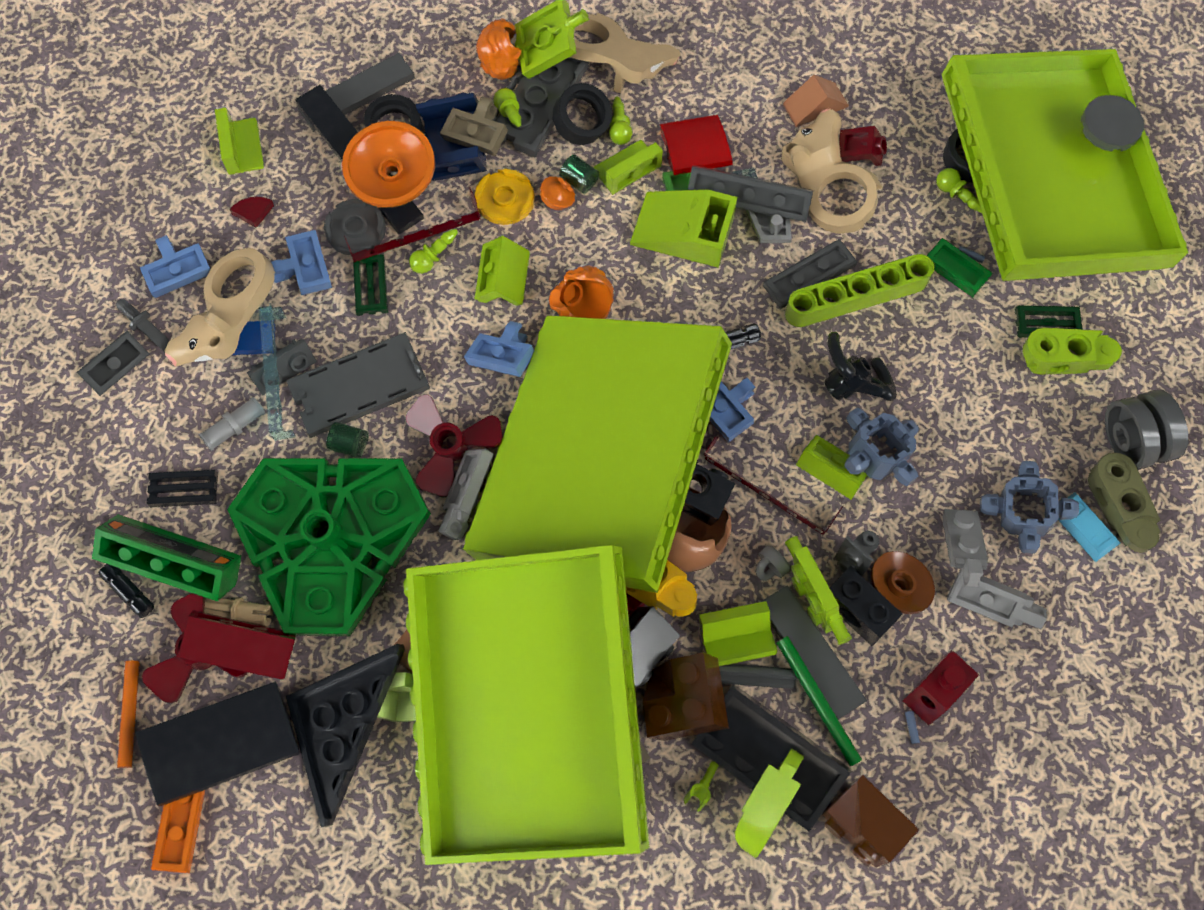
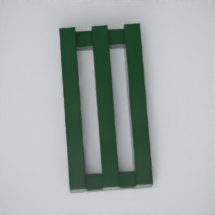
[353,254,388,316]
[1015,305,1083,338]

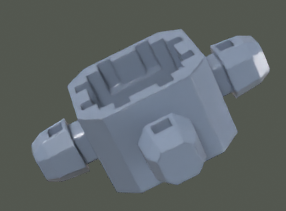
[844,407,919,486]
[980,461,1079,554]

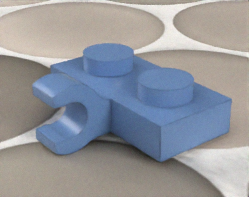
[271,230,332,295]
[140,235,211,298]
[464,321,534,377]
[709,378,755,443]

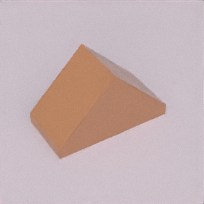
[783,75,849,127]

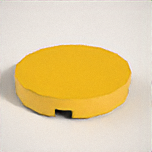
[474,169,535,225]

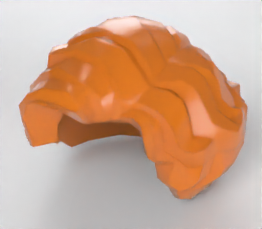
[476,18,521,80]
[549,265,614,319]

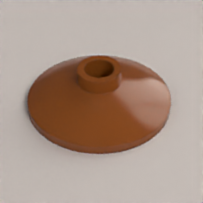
[871,551,935,614]

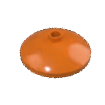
[342,121,435,208]

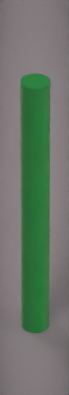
[776,636,862,767]

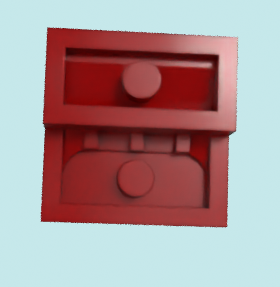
[660,114,733,175]

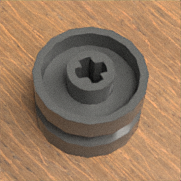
[1105,389,1188,470]

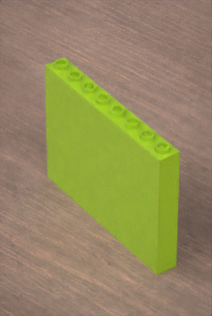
[941,49,1188,281]
[463,315,732,593]
[403,545,650,865]

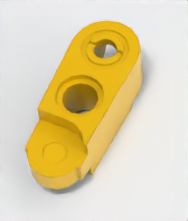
[626,560,697,617]

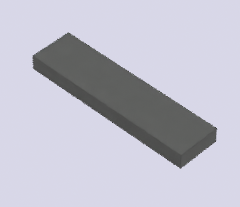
[297,53,415,132]
[688,165,814,222]
[761,585,867,720]

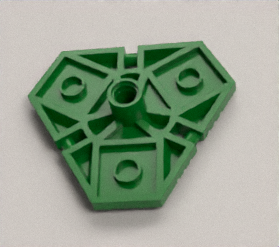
[227,458,431,636]

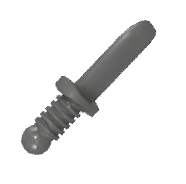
[116,299,169,352]

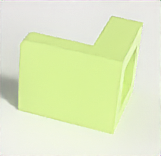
[377,672,416,722]

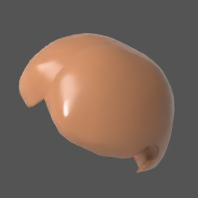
[667,487,732,573]

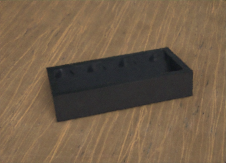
[135,681,300,807]
[692,684,851,832]

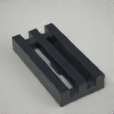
[147,470,218,508]

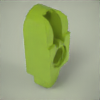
[1023,328,1122,375]
[735,748,804,859]

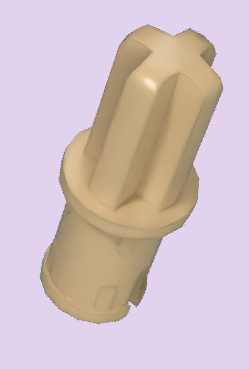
[204,597,273,626]

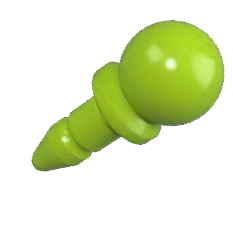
[493,88,521,127]
[609,96,633,145]
[936,168,982,213]
[409,229,458,274]

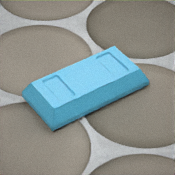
[1058,492,1121,562]

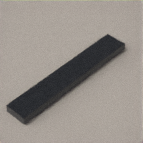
[295,85,424,235]

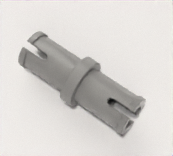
[199,397,266,451]

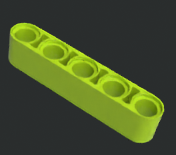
[785,254,934,327]

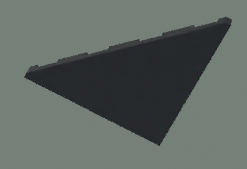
[286,644,405,828]

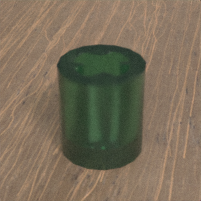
[559,154,599,194]
[326,421,369,458]

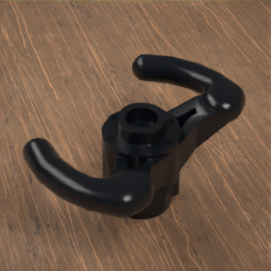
[825,332,897,401]

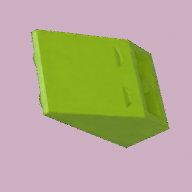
[630,189,738,268]

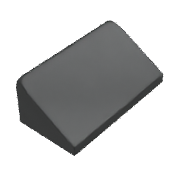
[77,330,150,396]

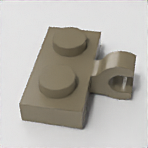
[440,96,508,156]

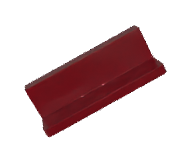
[179,610,296,680]

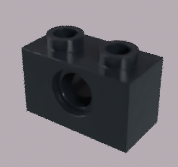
[682,460,736,526]
[829,566,903,647]

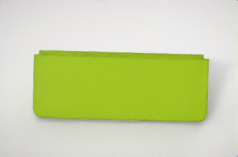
[796,435,868,500]

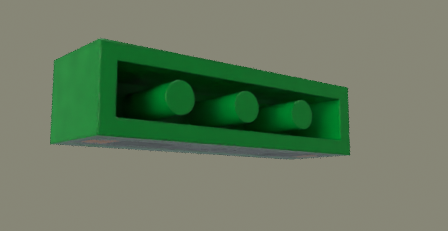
[92,514,241,601]

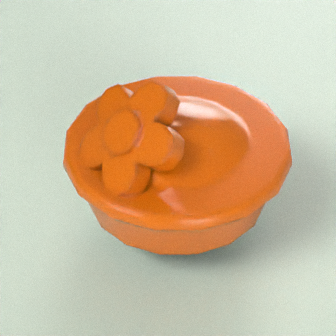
[540,176,575,210]

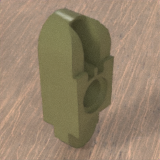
[1088,452,1161,553]

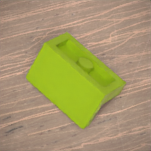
[214,107,264,175]
[594,140,663,195]
[474,235,530,306]
[699,601,777,666]

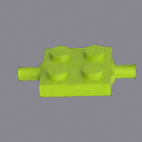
[515,0,589,79]
[785,536,852,645]

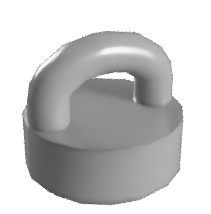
[756,545,790,581]

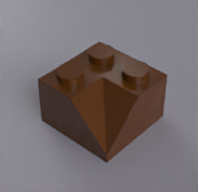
[642,652,729,741]
[822,775,920,868]

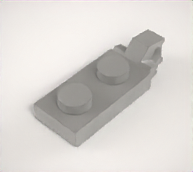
[438,449,493,540]
[943,509,988,587]
[947,569,1047,629]

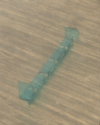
[259,303,296,441]

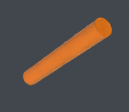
[117,660,140,768]

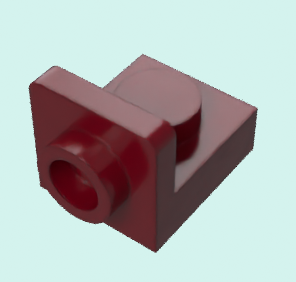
[839,125,887,166]

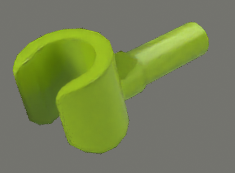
[684,761,719,812]

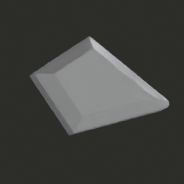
[745,209,792,243]

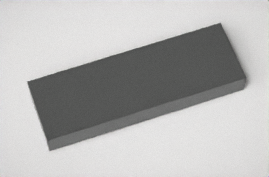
[763,239,858,309]

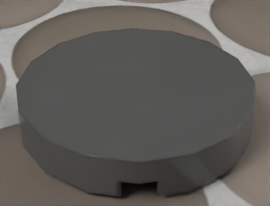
[1081,95,1144,151]
[324,199,386,255]

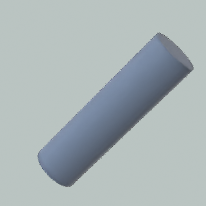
[958,246,986,263]
[905,711,920,744]

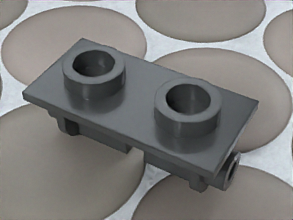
[247,338,317,396]
[835,531,879,577]

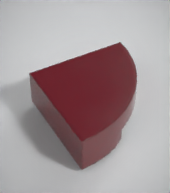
[229,197,274,228]

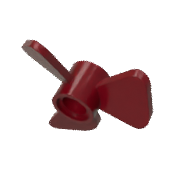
[406,394,503,498]
[142,593,248,703]

